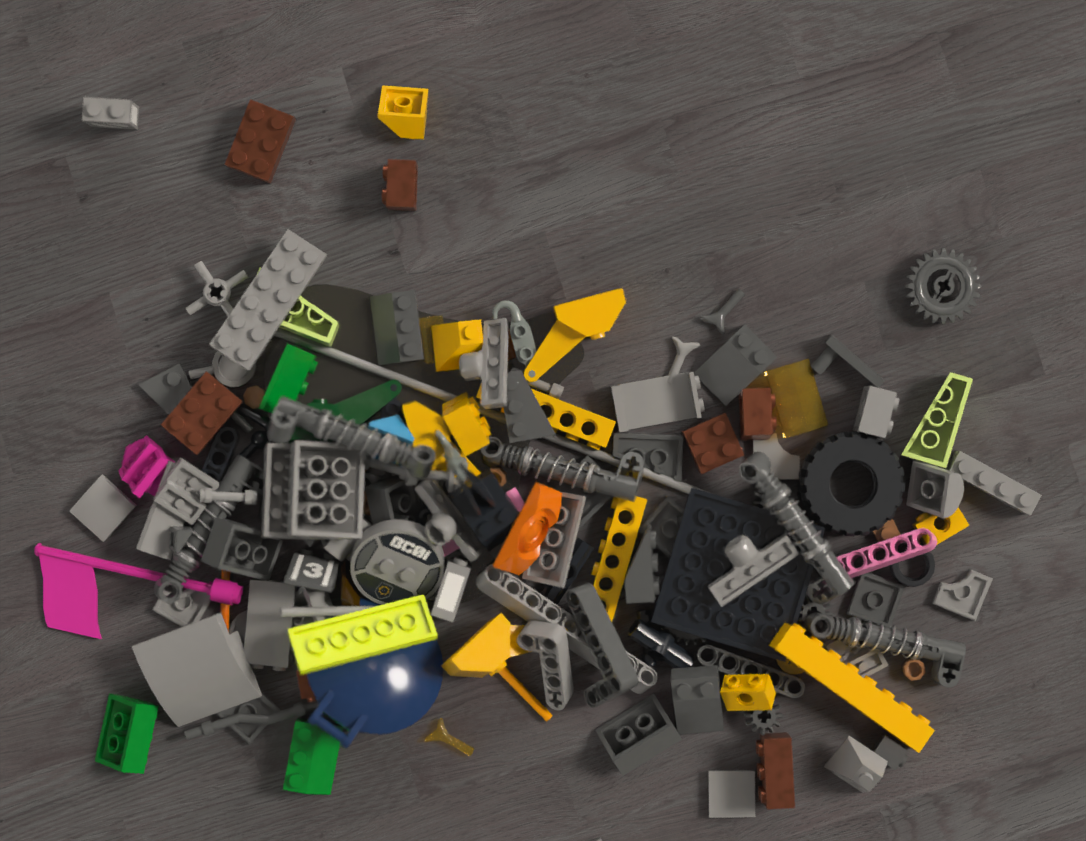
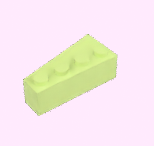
[257,268,339,348]
[901,372,973,469]

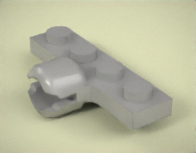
[459,318,509,409]
[414,479,486,562]
[708,534,799,607]

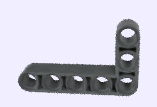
[566,583,638,708]

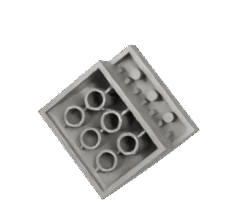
[261,441,365,540]
[132,613,262,727]

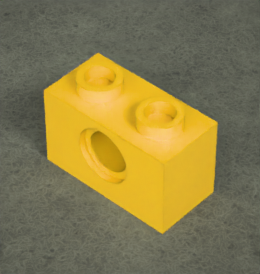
[912,507,969,545]
[720,674,776,711]

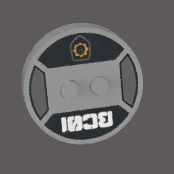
[351,519,444,605]

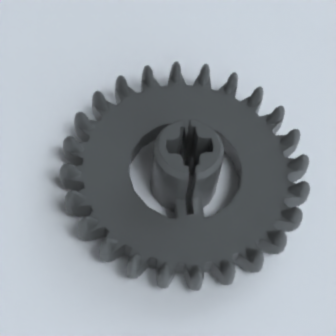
[905,248,982,325]

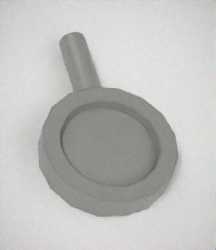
[189,351,256,387]

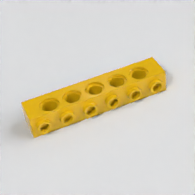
[476,382,616,450]
[591,496,647,622]

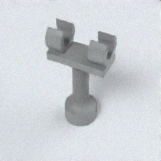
[404,457,468,493]

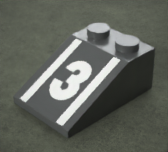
[284,549,341,592]

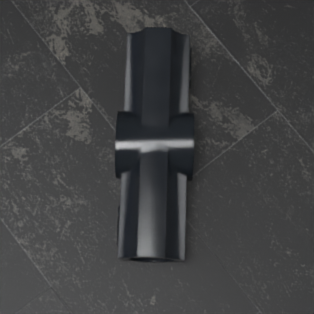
[541,538,595,605]
[627,619,694,668]

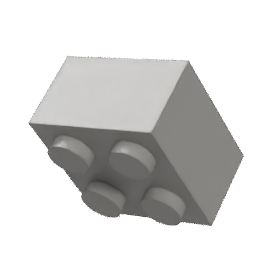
[853,386,899,438]

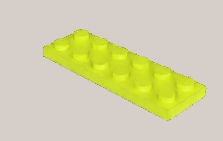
[288,594,437,675]

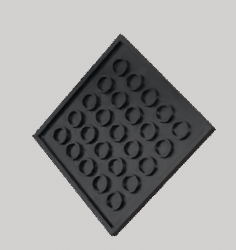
[651,487,825,662]

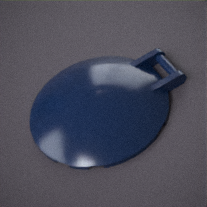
[306,597,443,749]

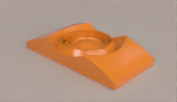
[493,482,562,575]

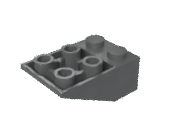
[625,524,660,603]

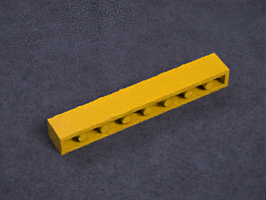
[769,623,935,753]

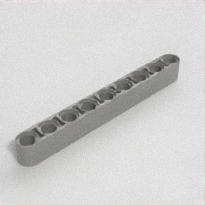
[476,565,657,694]

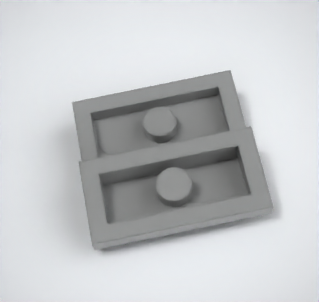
[154,458,219,525]
[69,474,137,542]
[824,622,888,678]

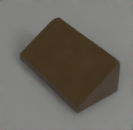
[341,561,360,606]

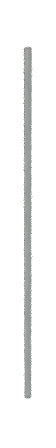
[274,328,713,494]

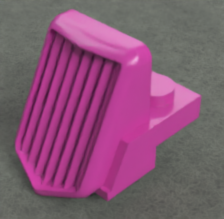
[118,435,175,498]

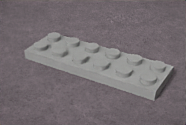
[209,229,327,371]

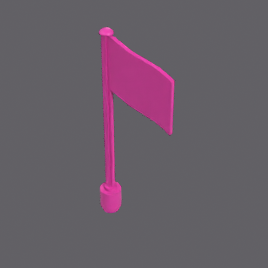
[34,543,243,639]

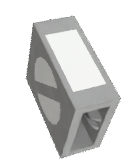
[82,97,139,130]
[431,557,472,622]

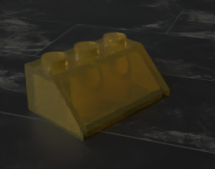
[764,359,828,438]

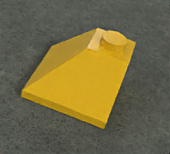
[378,85,428,140]
[431,319,483,372]

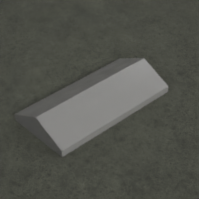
[522,492,586,588]

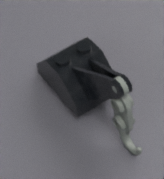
[435,430,520,551]

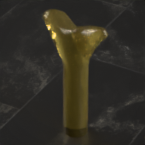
[424,718,475,756]

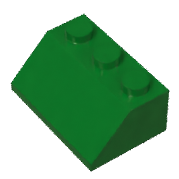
[259,344,318,414]
[95,693,158,774]
[283,718,343,795]

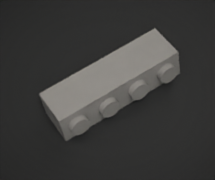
[946,451,1042,516]

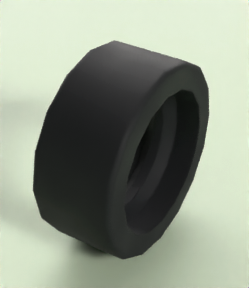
[889,543,935,587]

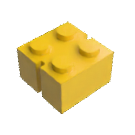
[442,392,491,456]

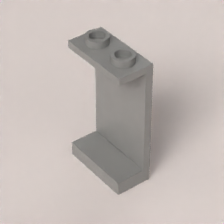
[610,371,705,433]
[244,578,301,671]

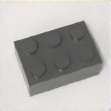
[201,517,283,581]

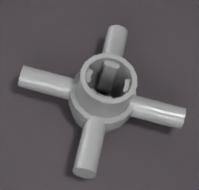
[186,261,248,317]

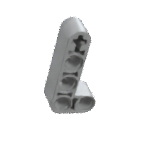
[517,620,574,710]

